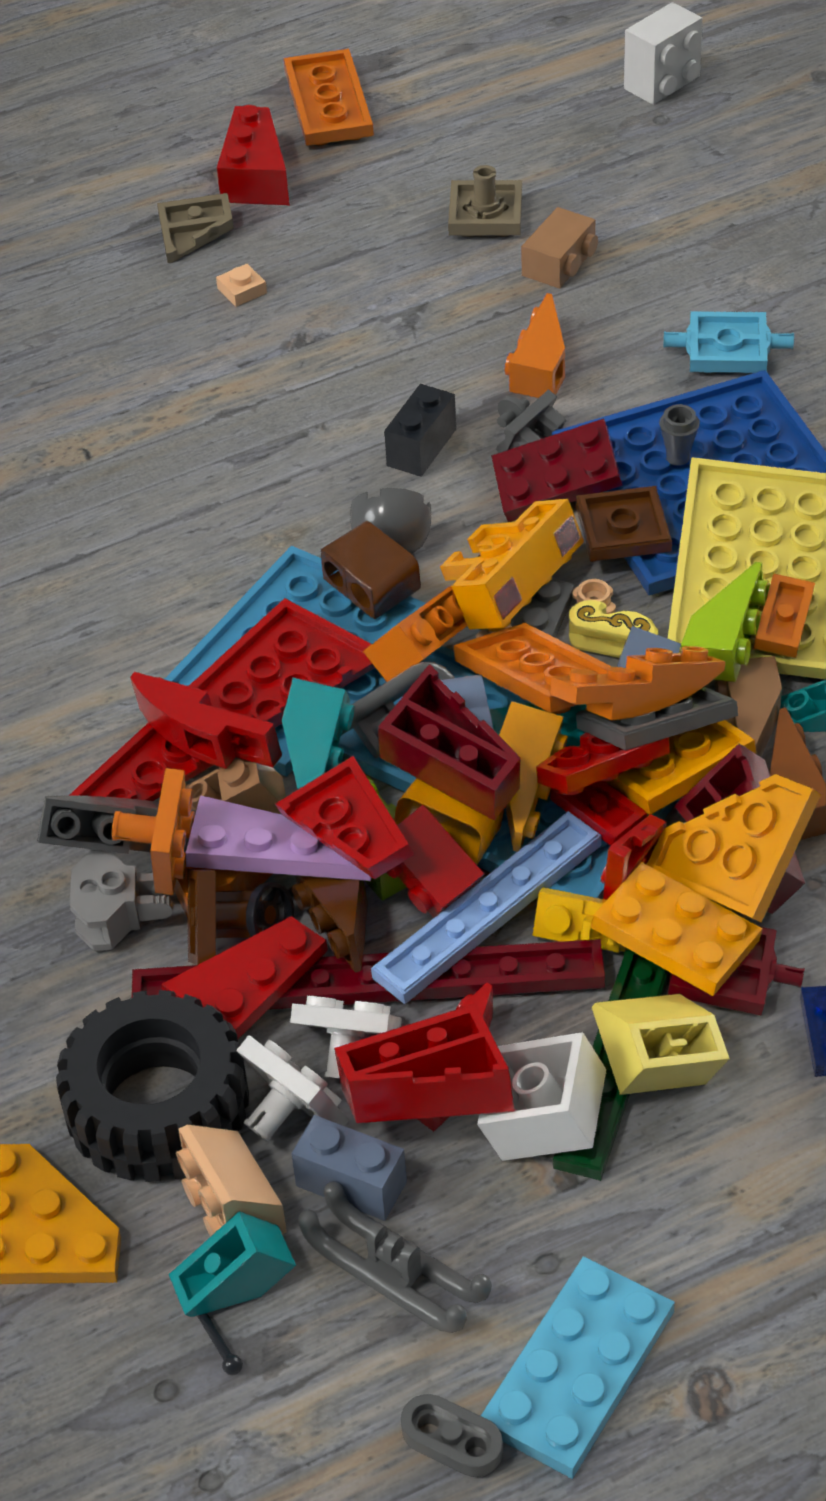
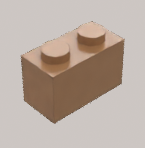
[521,207,598,289]

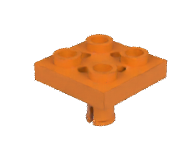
[112,768,195,895]

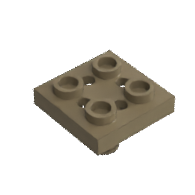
[448,165,522,237]

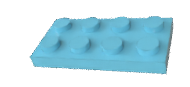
[481,1256,675,1479]

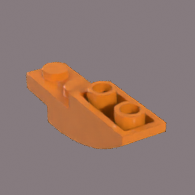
[550,646,725,720]

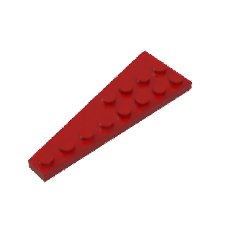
[68,598,375,801]

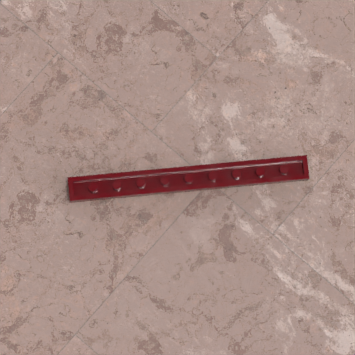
[131,939,605,1010]

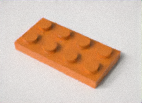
[284,49,374,146]
[454,623,612,714]

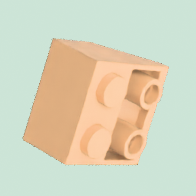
[176,1125,287,1237]

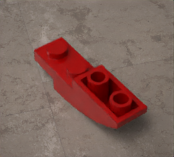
[130,672,282,769]

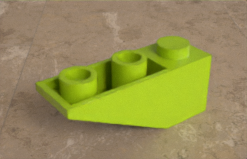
[681,562,770,682]

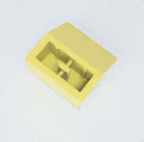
[592,994,730,1095]

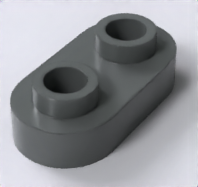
[401,1394,503,1477]

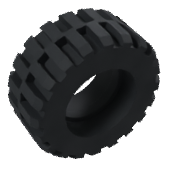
[56,990,249,1182]

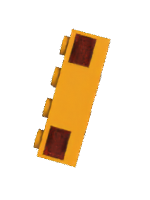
[440,499,584,632]

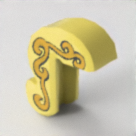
[569,600,658,658]

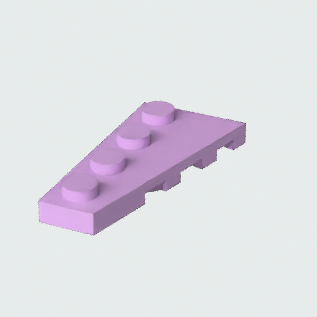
[186,795,371,881]

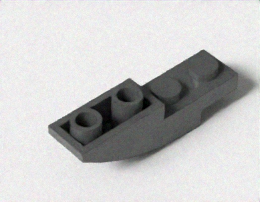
[37,795,196,854]

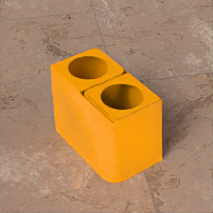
[394,778,504,865]

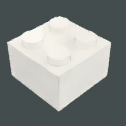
[624,2,702,105]
[477,1032,606,1161]

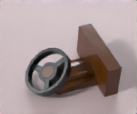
[187,869,294,965]

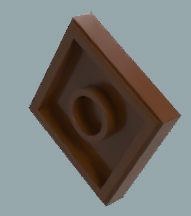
[576,486,672,562]

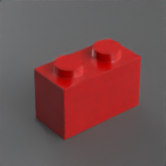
[386,805,484,918]

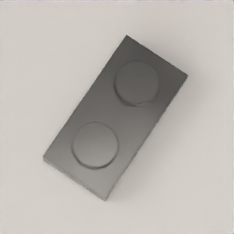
[512,580,574,638]

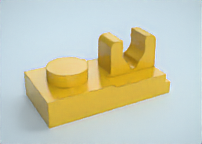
[532,887,626,953]

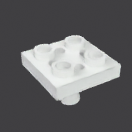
[290,996,402,1078]
[236,1035,349,1142]

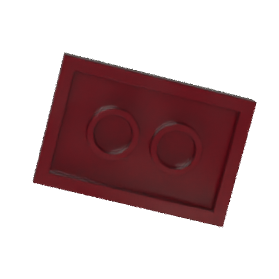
[491,418,623,522]

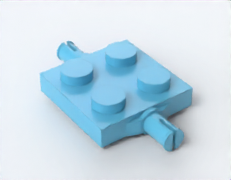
[663,311,794,374]

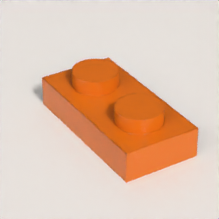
[754,573,815,658]

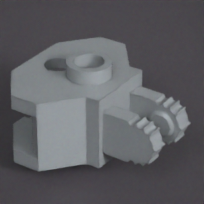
[70,850,174,951]

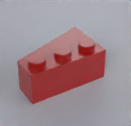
[217,105,290,206]
[334,1003,515,1123]

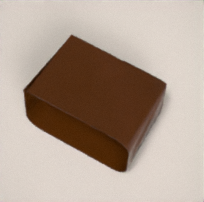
[321,521,421,620]

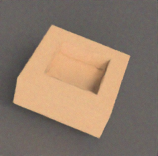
[216,264,267,307]

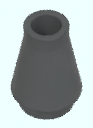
[659,404,700,465]

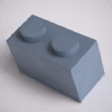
[291,1115,407,1221]

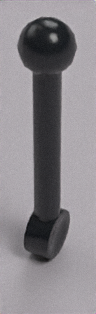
[197,1313,243,1375]

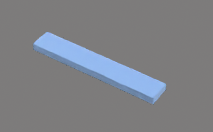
[371,811,601,1004]

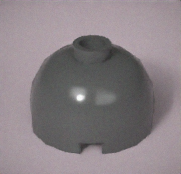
[350,488,431,554]

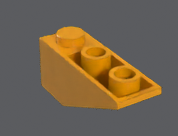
[499,701,568,852]

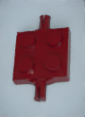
[668,926,805,1016]

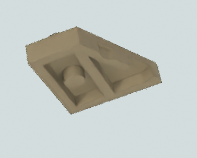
[157,193,234,263]

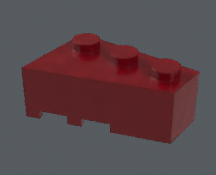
[378,664,521,821]
[674,743,805,914]

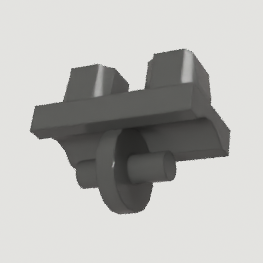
[496,389,566,453]

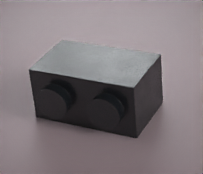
[384,384,456,477]

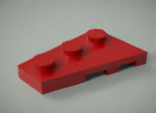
[536,732,670,795]
[275,756,415,879]
[161,916,328,1039]

